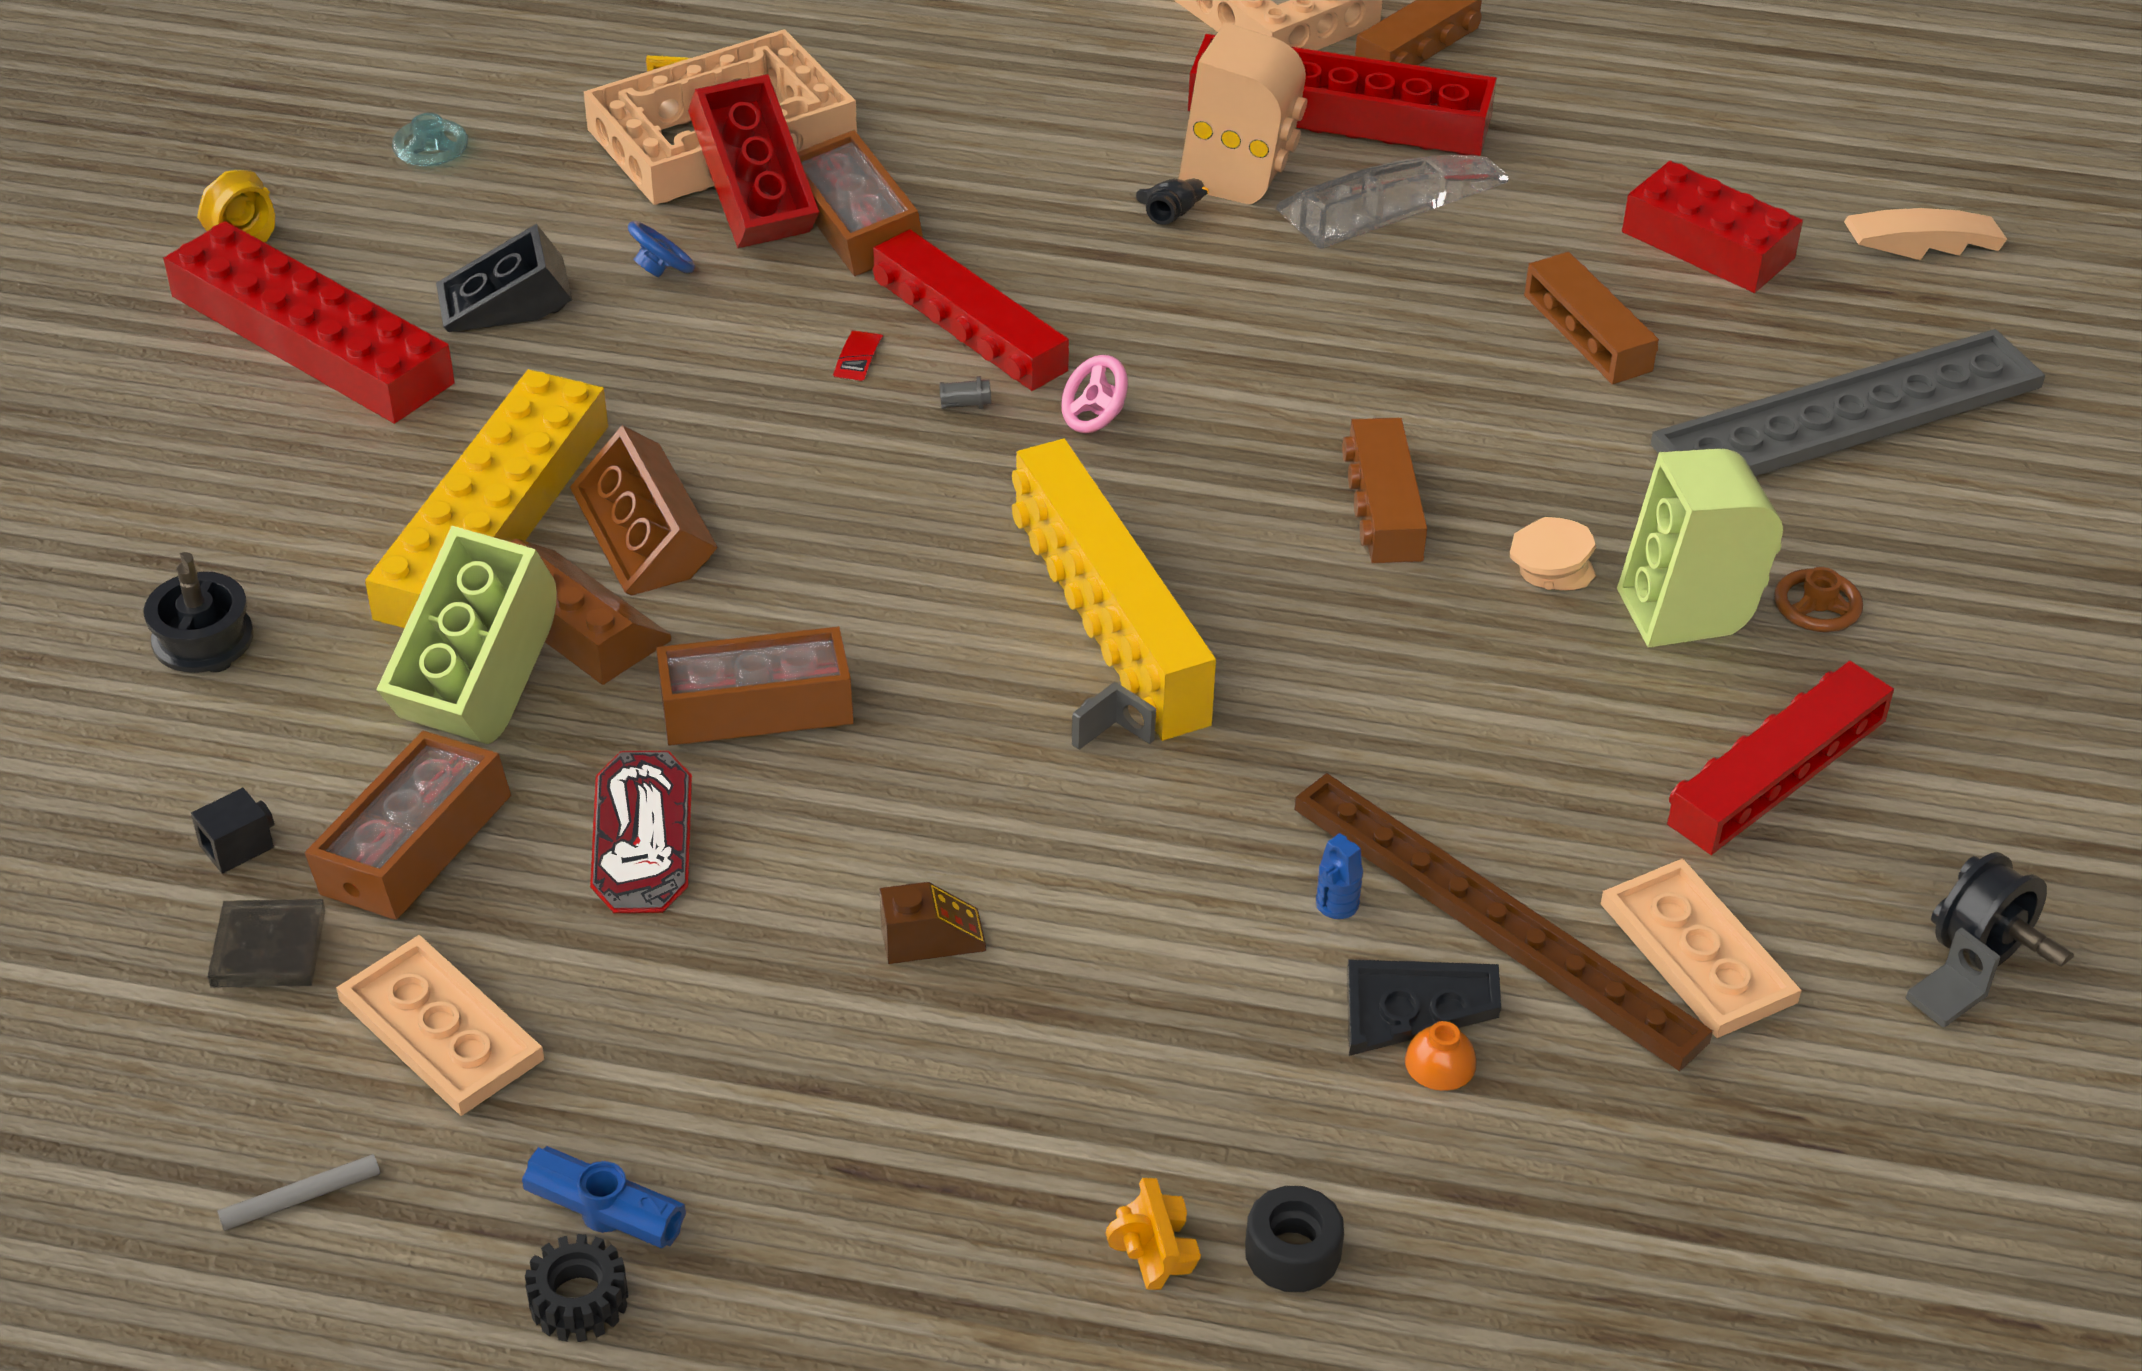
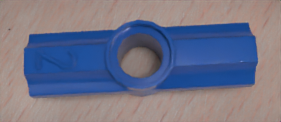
[522,1146,686,1249]

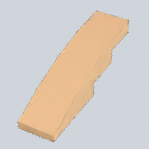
[1844,208,2007,260]

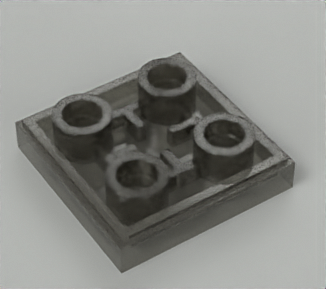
[207,899,326,988]

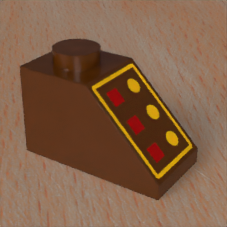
[880,882,986,964]

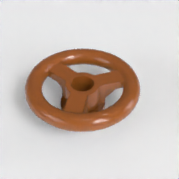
[1774,567,1863,632]

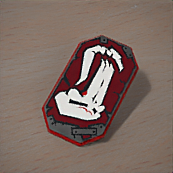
[590,751,692,913]

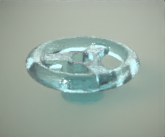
[392,113,468,166]

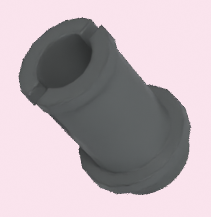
[940,376,991,409]

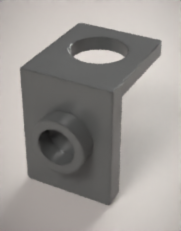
[1072,682,1156,750]
[1906,928,2000,1027]

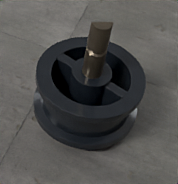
[144,552,254,673]
[1931,852,2074,971]

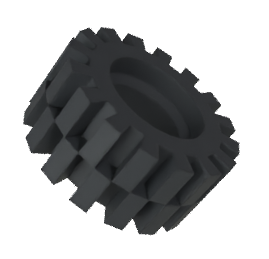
[525,1234,629,1342]

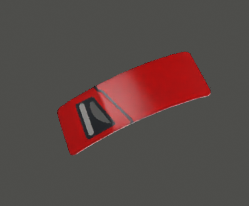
[833,330,883,381]

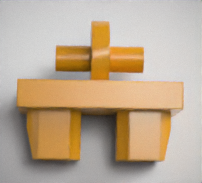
[1105,1178,1201,1290]

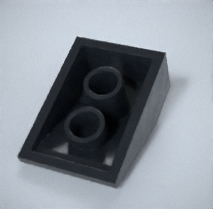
[436,224,572,332]

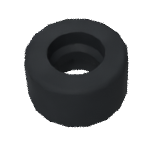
[1245,1186,1344,1292]

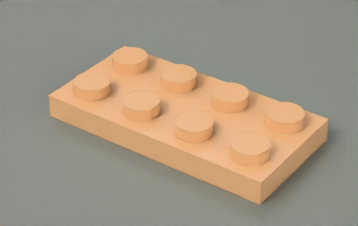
[1601,858,1802,1038]
[336,935,544,1116]

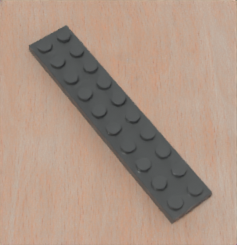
[1650,329,2045,476]

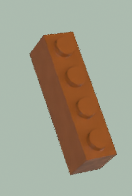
[1355,0,1482,65]
[1524,251,1659,385]
[1342,418,1427,563]

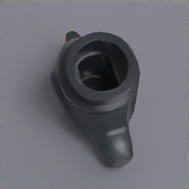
[1136,178,1209,225]

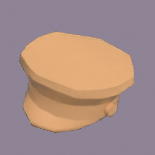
[1510,517,1596,590]

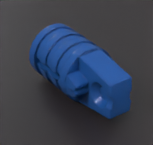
[1316,833,1363,919]

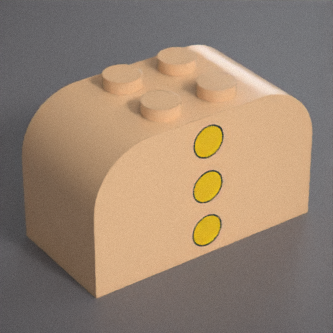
[1179,22,1307,205]

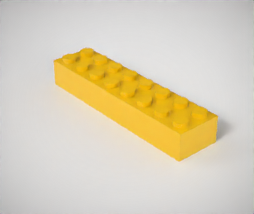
[365,369,608,628]
[1012,438,1216,741]

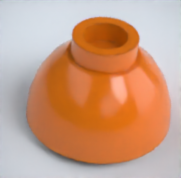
[1405,1021,1476,1091]

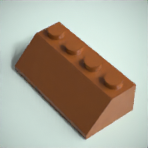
[570,425,718,596]
[511,539,671,685]

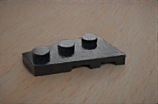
[1347,959,1501,1056]

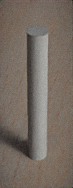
[217,1154,380,1231]

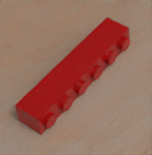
[873,229,1069,391]
[1667,661,1894,855]

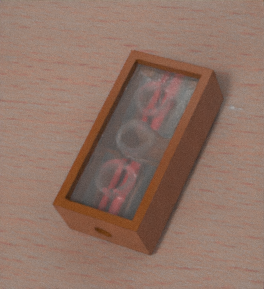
[797,130,923,276]
[656,626,854,746]
[304,730,511,920]

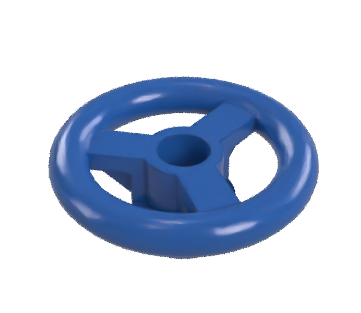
[628,221,695,277]

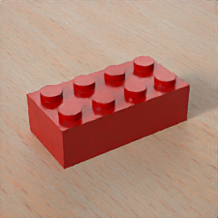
[688,74,819,248]
[1622,160,1803,293]

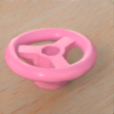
[1061,355,1128,433]

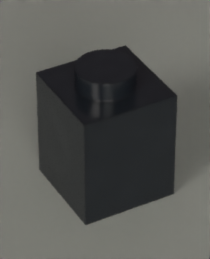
[191,787,275,874]

